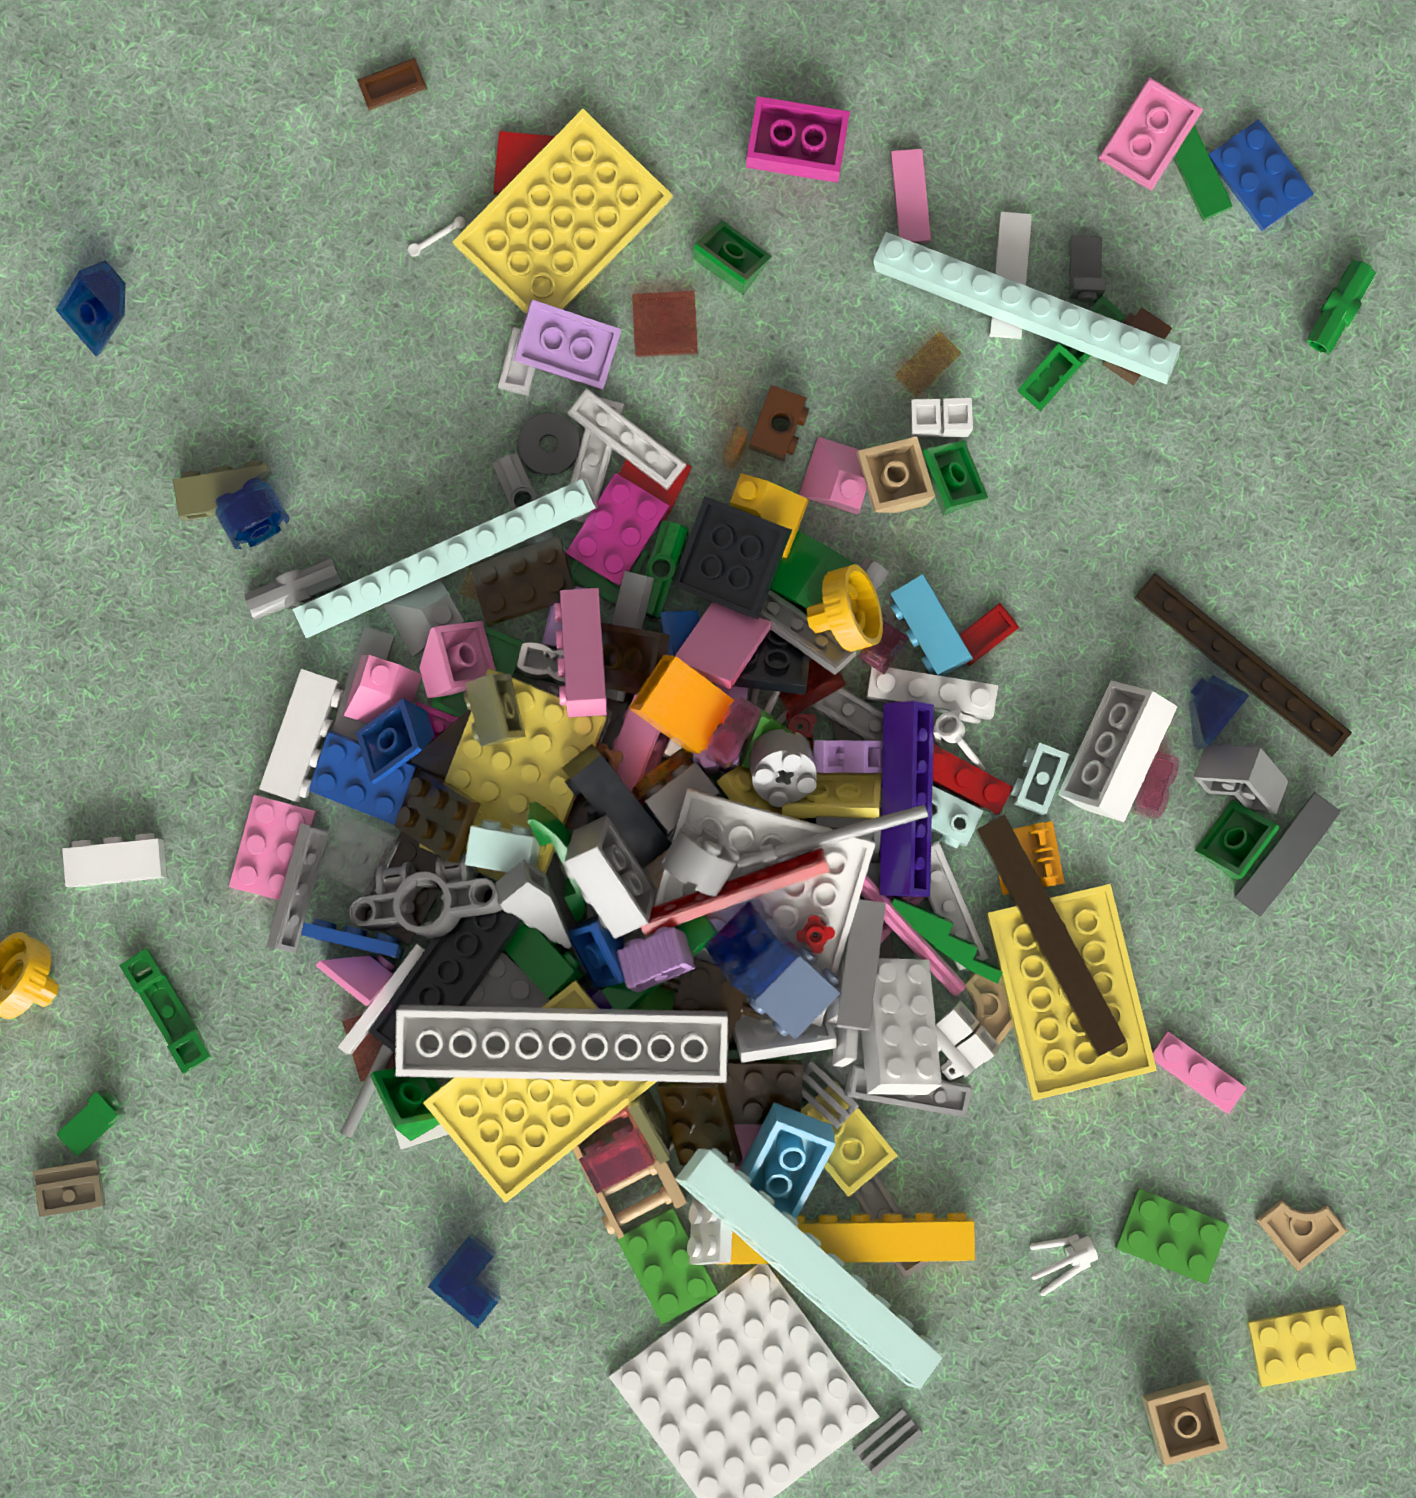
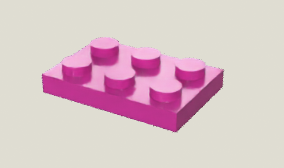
[566,473,669,587]

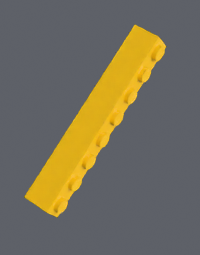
[716,1212,975,1265]

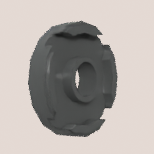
[517,413,580,476]

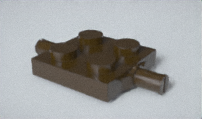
[659,957,762,1039]

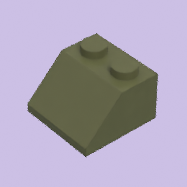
[464,674,526,747]

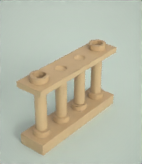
[573,1104,688,1239]

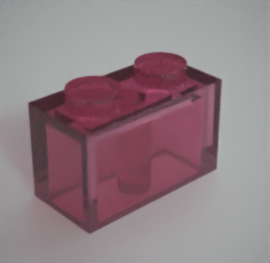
[579,1125,658,1194]

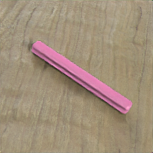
[860,875,966,996]

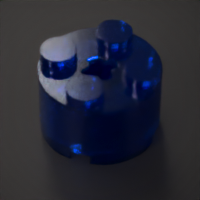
[215,477,290,549]

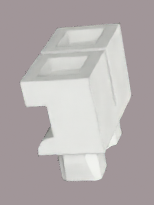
[910,398,973,438]
[936,1001,1001,1081]

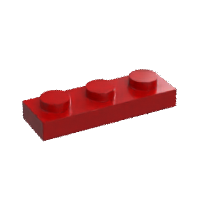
[933,744,1013,816]

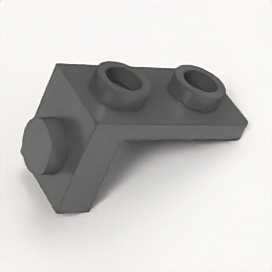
[1069,236,1106,302]

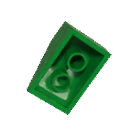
[770,531,855,613]

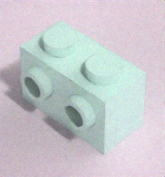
[1010,742,1069,816]
[932,786,983,849]
[465,820,540,873]

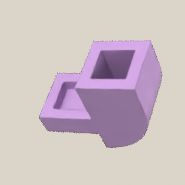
[813,740,883,773]

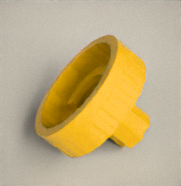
[806,564,883,652]
[0,932,59,1019]

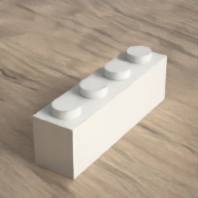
[865,665,998,720]
[259,669,343,803]

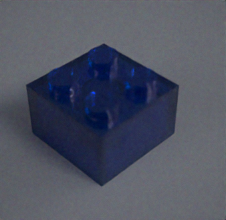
[704,901,800,1001]

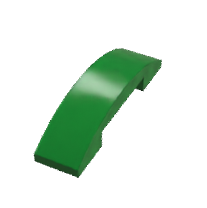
[528,801,585,922]
[119,948,212,1074]

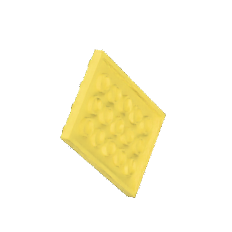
[453,109,673,314]
[419,669,607,881]
[986,884,1157,1101]
[423,979,657,1203]

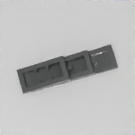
[1235,792,1340,917]

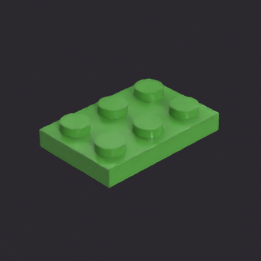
[1115,1188,1229,1285]
[616,1207,719,1324]

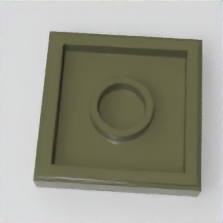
[628,1089,674,1164]

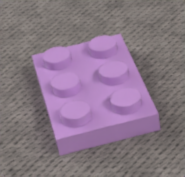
[512,300,622,390]

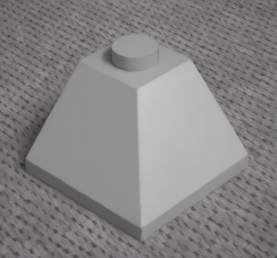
[383,579,466,657]

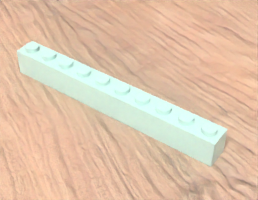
[874,232,1181,385]
[293,478,598,638]
[675,1148,943,1389]

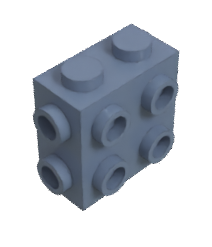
[748,943,840,1040]

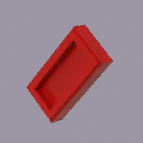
[959,603,1019,667]

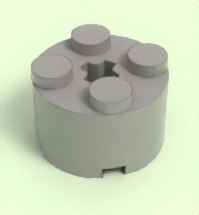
[749,729,817,807]
[662,823,741,896]

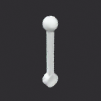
[408,216,466,256]

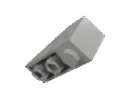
[496,860,571,949]

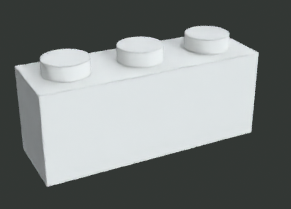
[62,833,167,887]

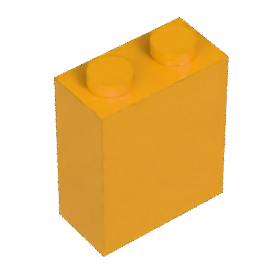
[629,655,735,754]

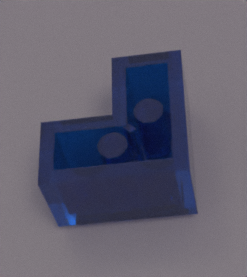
[428,1233,501,1328]

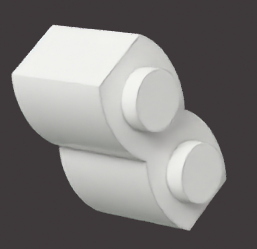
[517,642,565,686]

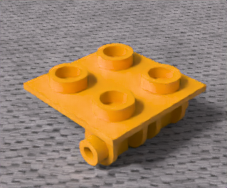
[998,821,1065,895]

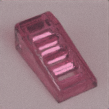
[858,621,909,674]

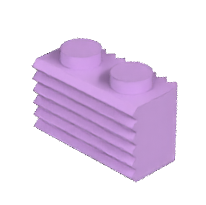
[617,927,695,993]

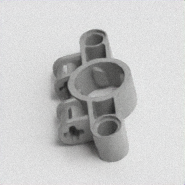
[349,852,502,938]

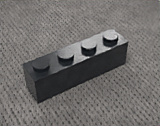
[562,744,672,869]

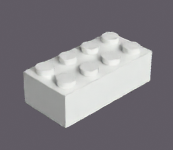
[1058,680,1177,822]
[861,958,942,1095]

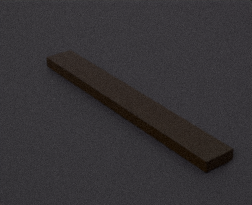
[1134,573,1352,757]
[975,814,1127,1057]

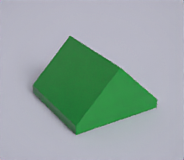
[693,220,772,295]
[922,440,988,516]
[1195,800,1280,880]
[370,1068,440,1141]

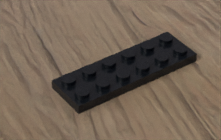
[368,873,523,1054]

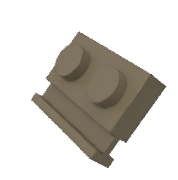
[32,1159,106,1217]

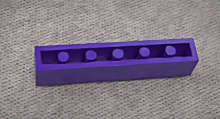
[879,701,934,897]

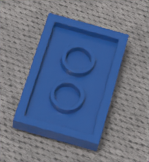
[1209,119,1314,231]
[309,731,419,825]
[301,918,405,959]

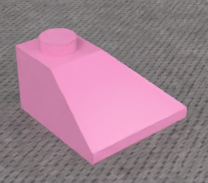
[799,437,867,515]
[419,621,496,698]
[343,655,422,724]
[316,954,395,1006]

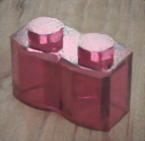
[705,697,760,769]
[1131,751,1179,820]

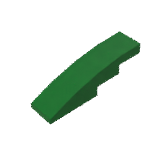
[1017,295,1126,412]
[891,897,1003,984]

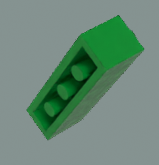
[492,880,585,999]

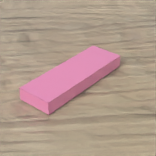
[891,149,931,244]

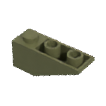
[173,461,272,521]

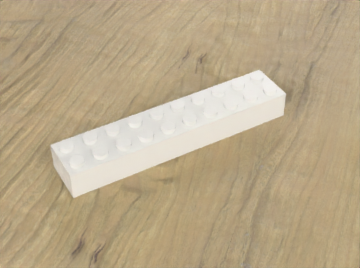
[396,1005,728,1082]

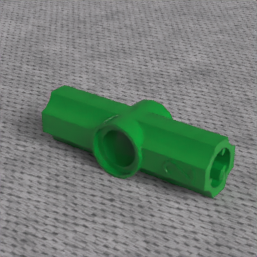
[1305,259,1377,355]
[645,520,689,619]

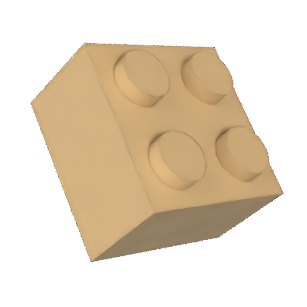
[1141,1379,1228,1466]

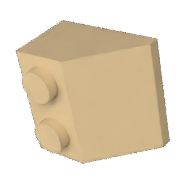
[856,436,935,513]

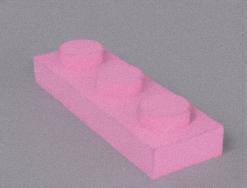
[1152,1031,1246,1114]

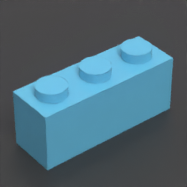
[890,574,973,676]

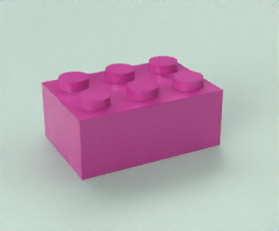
[746,96,850,183]

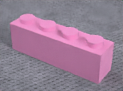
[554,588,606,717]
[608,694,670,805]

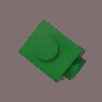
[57,1090,126,1156]

